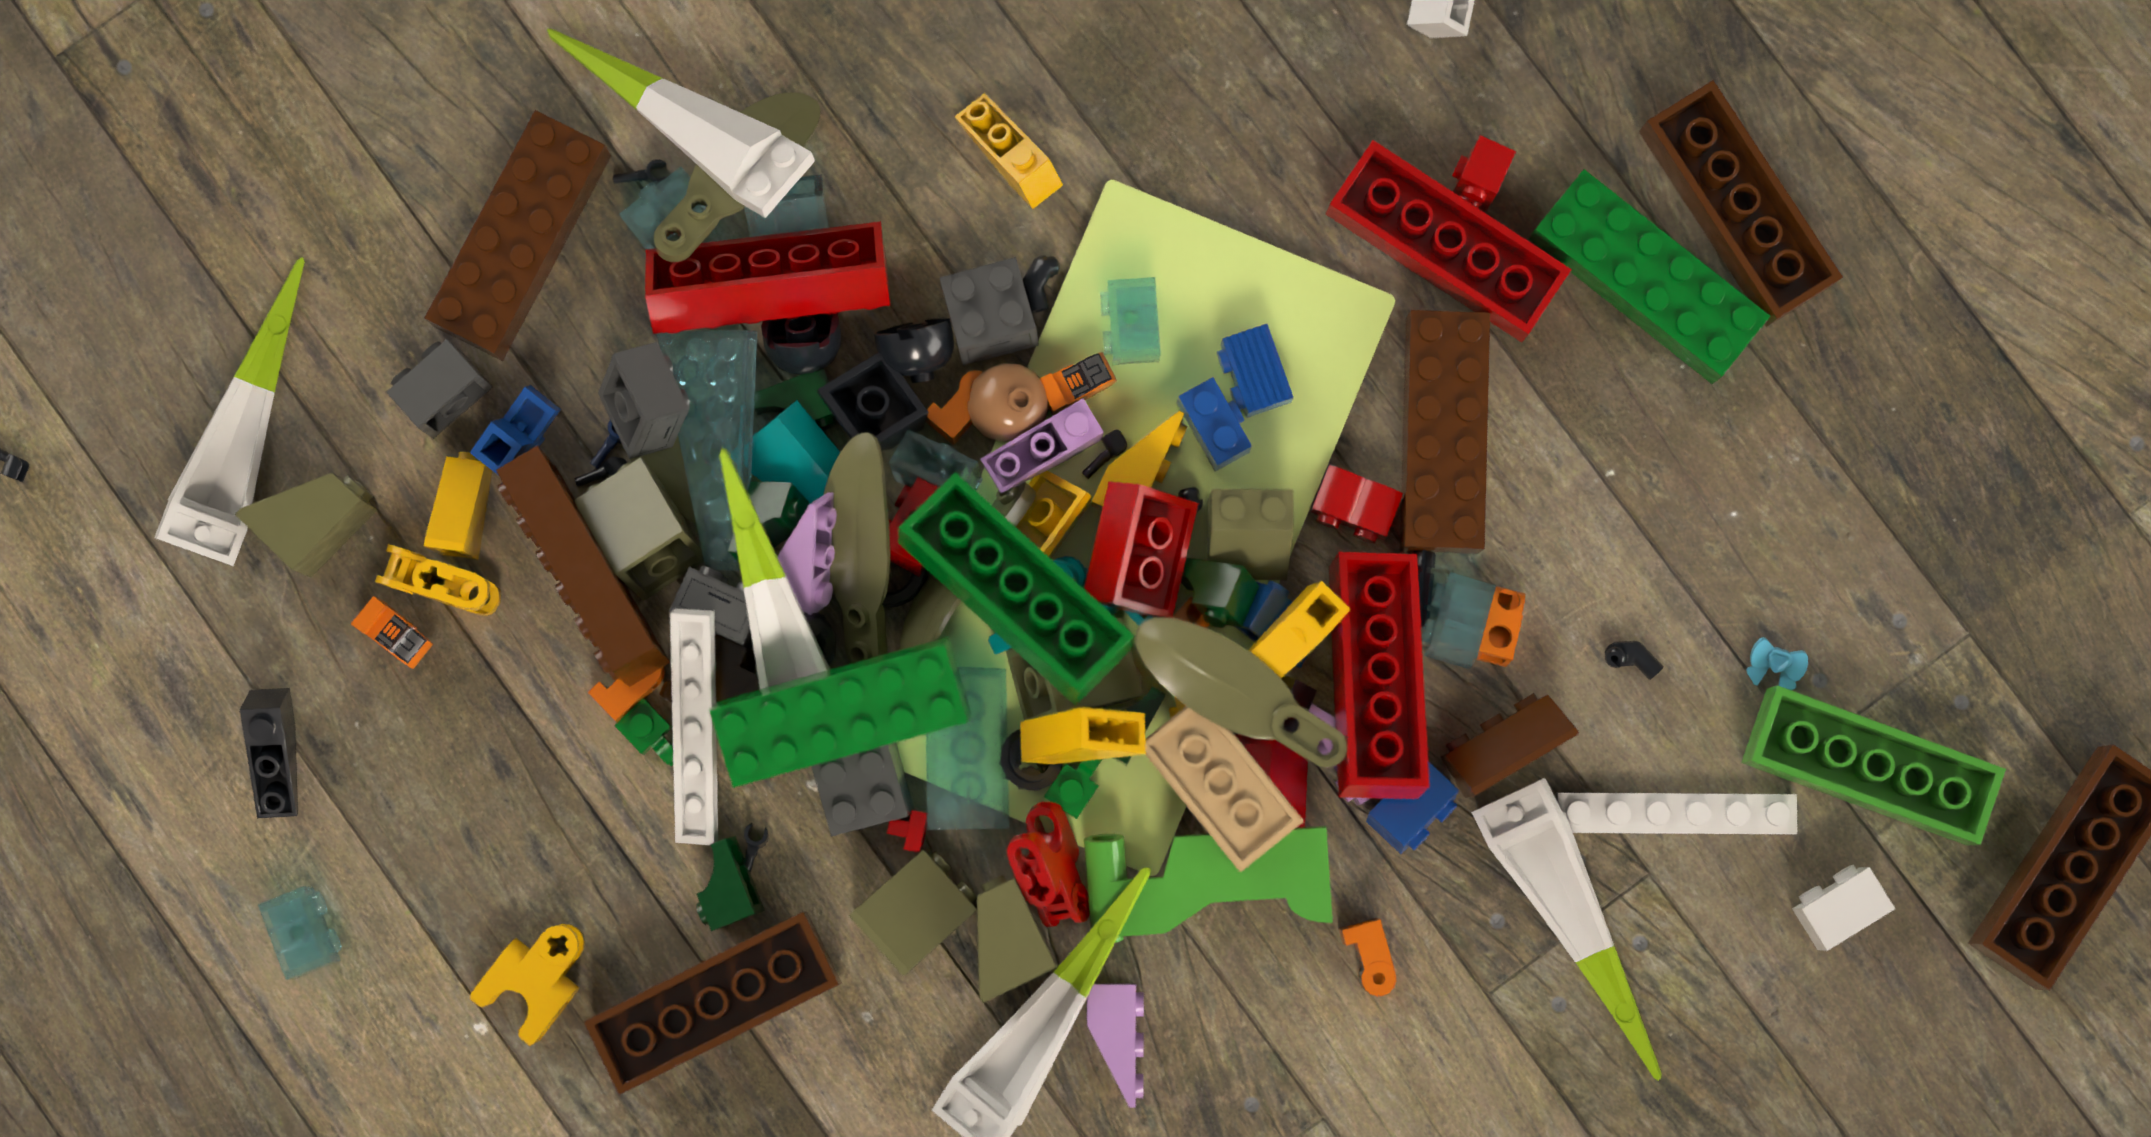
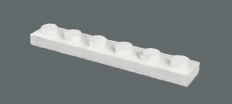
[670,609,718,845]
[1555,793,1797,835]

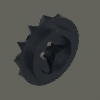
[999,729,1063,791]

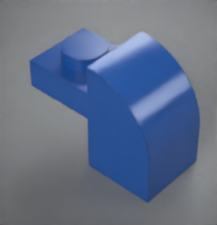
[470,385,561,476]

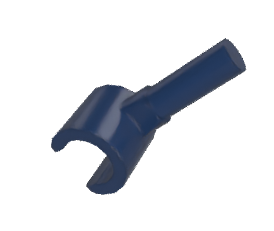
[590,419,622,468]

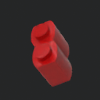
[1311,465,1403,544]

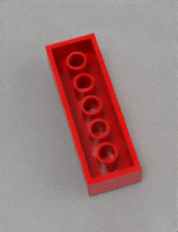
[1326,140,1572,343]
[645,221,890,334]
[1329,552,1430,799]

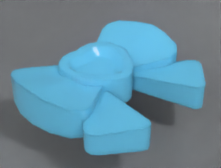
[1746,637,1808,690]

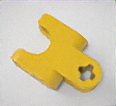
[375,544,501,616]
[470,924,585,1047]

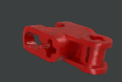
[1007,801,1090,928]

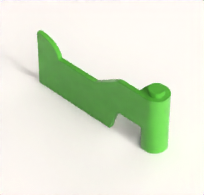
[1084,826,1333,943]

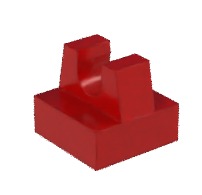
[887,810,930,853]

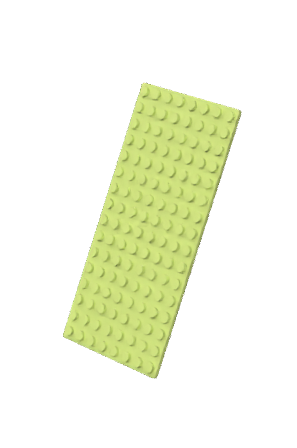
[896,180,1395,876]

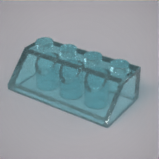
[926,667,1009,830]

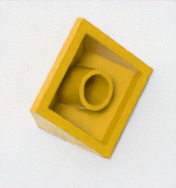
[1016,471,1092,559]

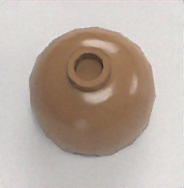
[968,363,1049,443]

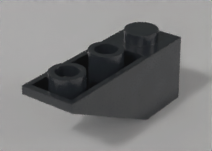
[240,688,298,819]

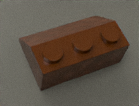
[1441,693,1579,798]

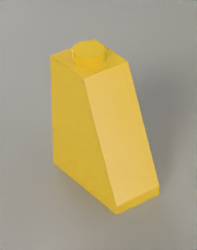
[424,452,492,560]
[1020,707,1146,764]

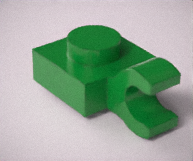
[614,698,673,767]
[1044,759,1103,819]

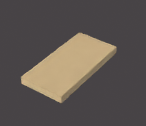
[1145,706,1304,872]

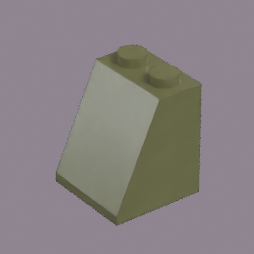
[574,457,710,601]
[235,473,378,578]
[1207,489,1293,580]
[1006,618,1143,721]
[849,850,977,976]
[977,875,1057,1003]

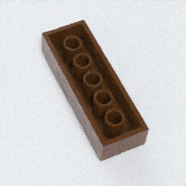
[1639,80,1843,327]
[424,110,612,361]
[1400,310,1490,554]
[496,445,670,687]
[1968,744,2151,991]
[584,911,842,1095]

